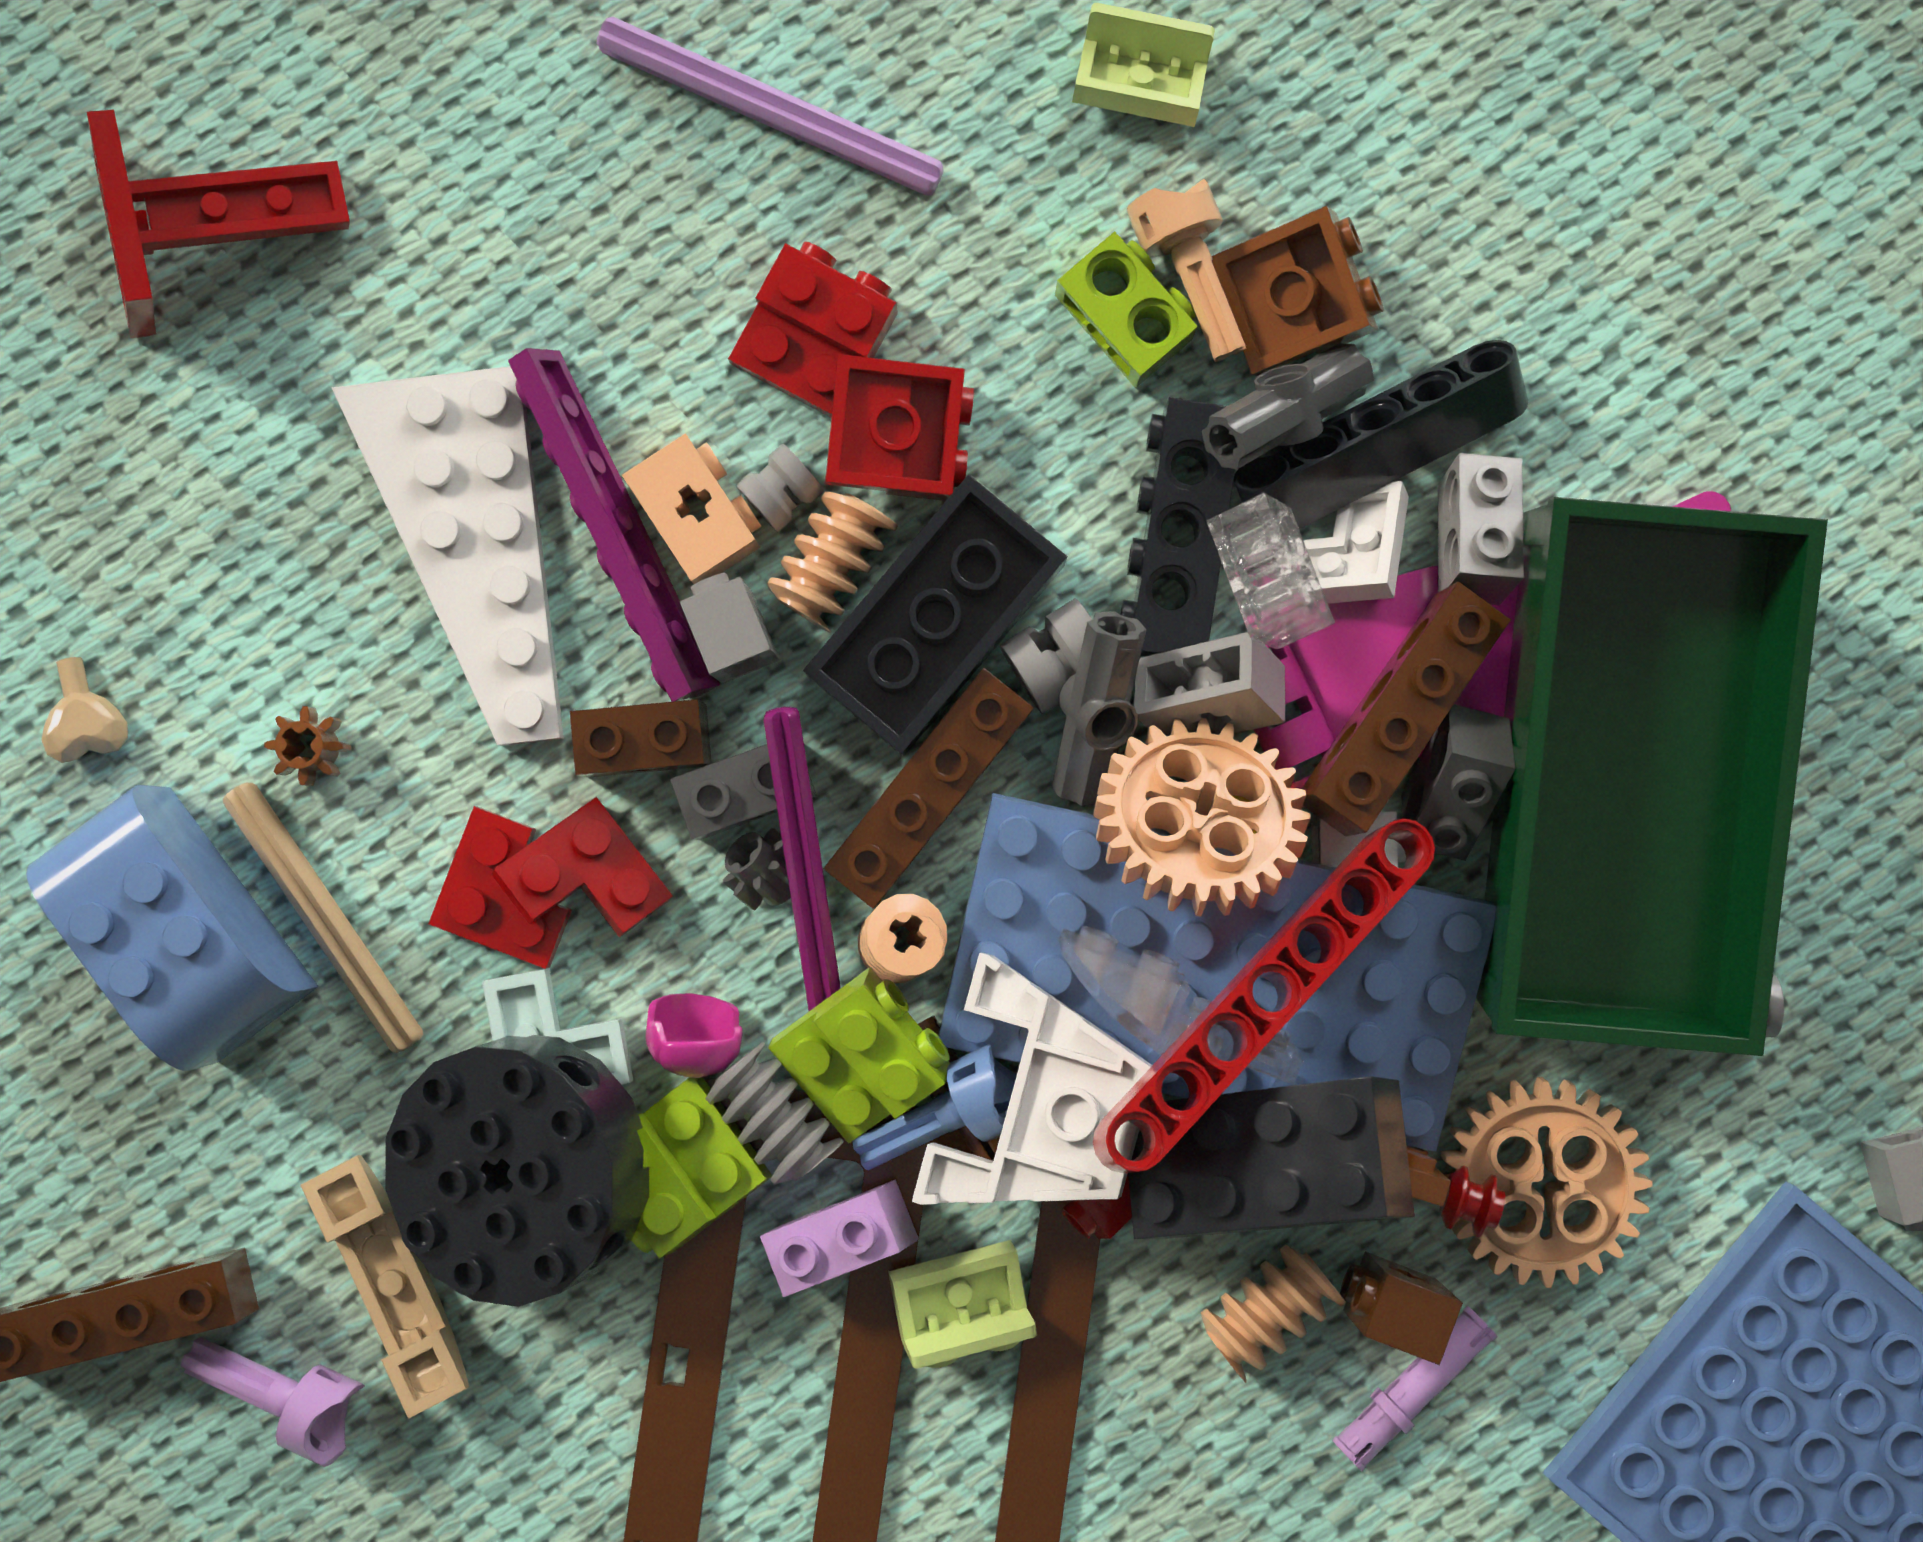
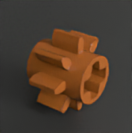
[264,706,351,786]

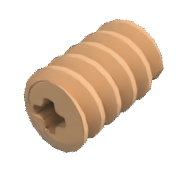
[767,492,898,633]
[857,894,947,983]
[1200,1245,1346,1383]

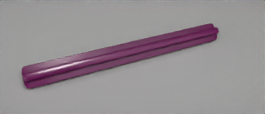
[763,707,841,1011]

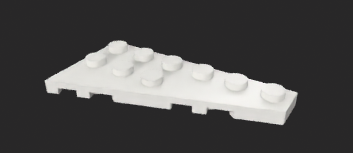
[331,366,564,746]

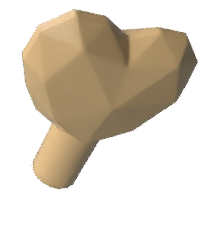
[41,657,128,763]

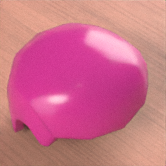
[645,993,743,1078]

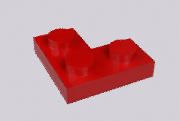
[491,797,673,938]
[428,806,572,969]

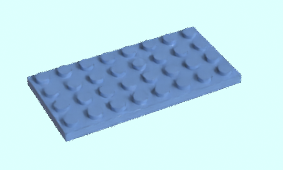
[938,793,1496,1152]

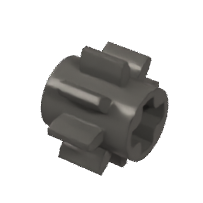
[723,828,791,911]

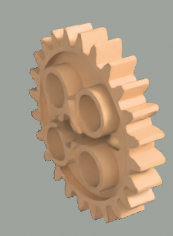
[1093,718,1310,917]
[1440,1077,1652,1288]

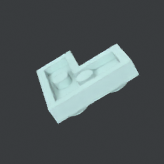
[482,968,633,1084]

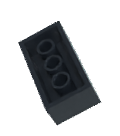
[803,474,1068,757]
[1128,1076,1415,1239]

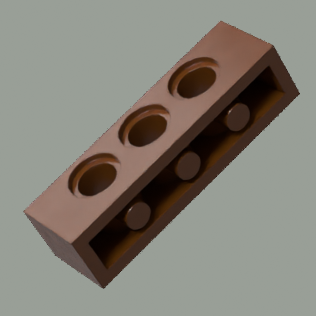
[1301,581,1511,837]
[823,668,1034,909]
[0,1247,259,1382]

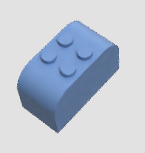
[26,785,319,1071]

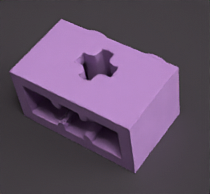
[760,1179,919,1297]

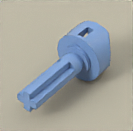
[853,1045,1017,1170]

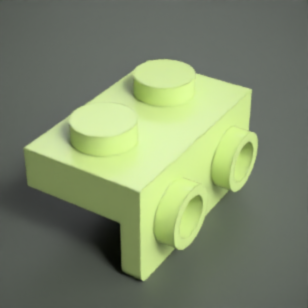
[1072,3,1215,127]
[888,1240,1037,1368]

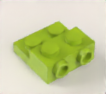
[768,967,950,1144]
[631,1077,772,1259]

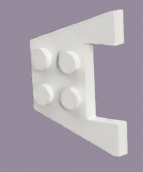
[912,953,1152,1205]

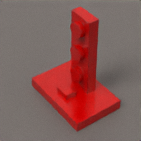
[87,109,350,339]

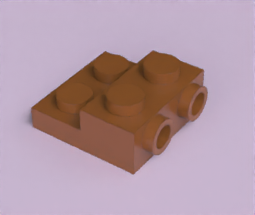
[1212,206,1384,376]

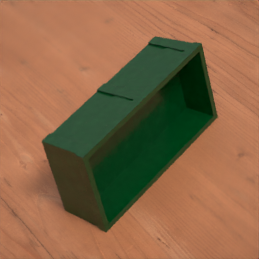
[1476,497,1828,1056]

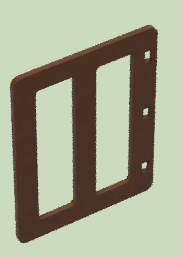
[623,1078,1100,1542]

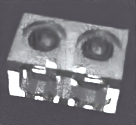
[1207,493,1335,649]

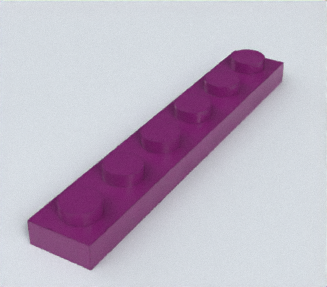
[508,348,720,702]

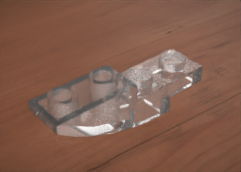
[1059,926,1303,1085]

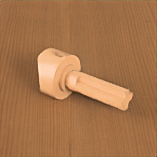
[1127,179,1246,362]

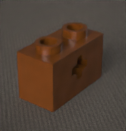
[570,699,712,778]
[1340,1251,1463,1365]

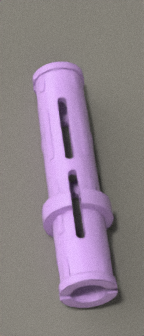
[1332,1306,1497,1472]

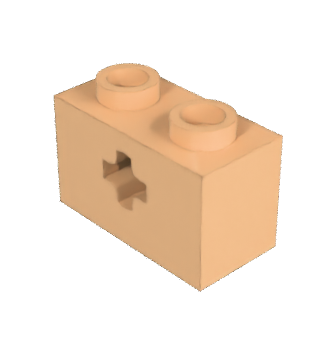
[622,433,762,584]

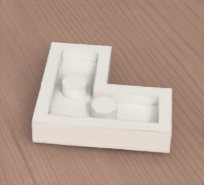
[1264,481,1409,608]

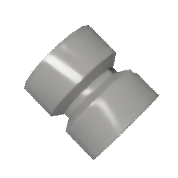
[1000,598,1092,714]

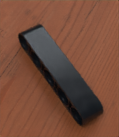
[1234,340,1528,540]

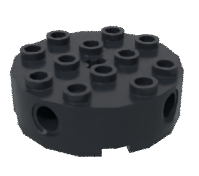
[385,1035,649,1307]

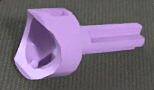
[181,1337,365,1467]

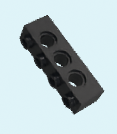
[1120,397,1235,657]

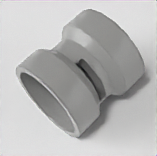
[736,444,824,533]

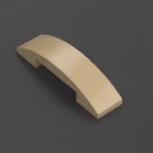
[301,1155,469,1419]

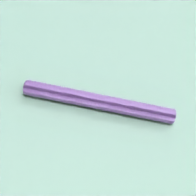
[597,17,943,196]

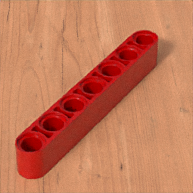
[1093,818,1435,1173]

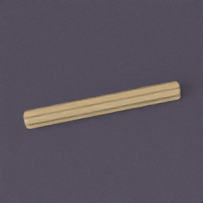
[223,782,423,1053]

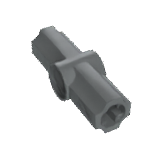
[1202,343,1374,469]
[1052,611,1146,806]

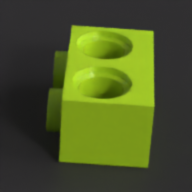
[1055,231,1198,388]

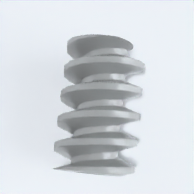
[705,1041,844,1185]

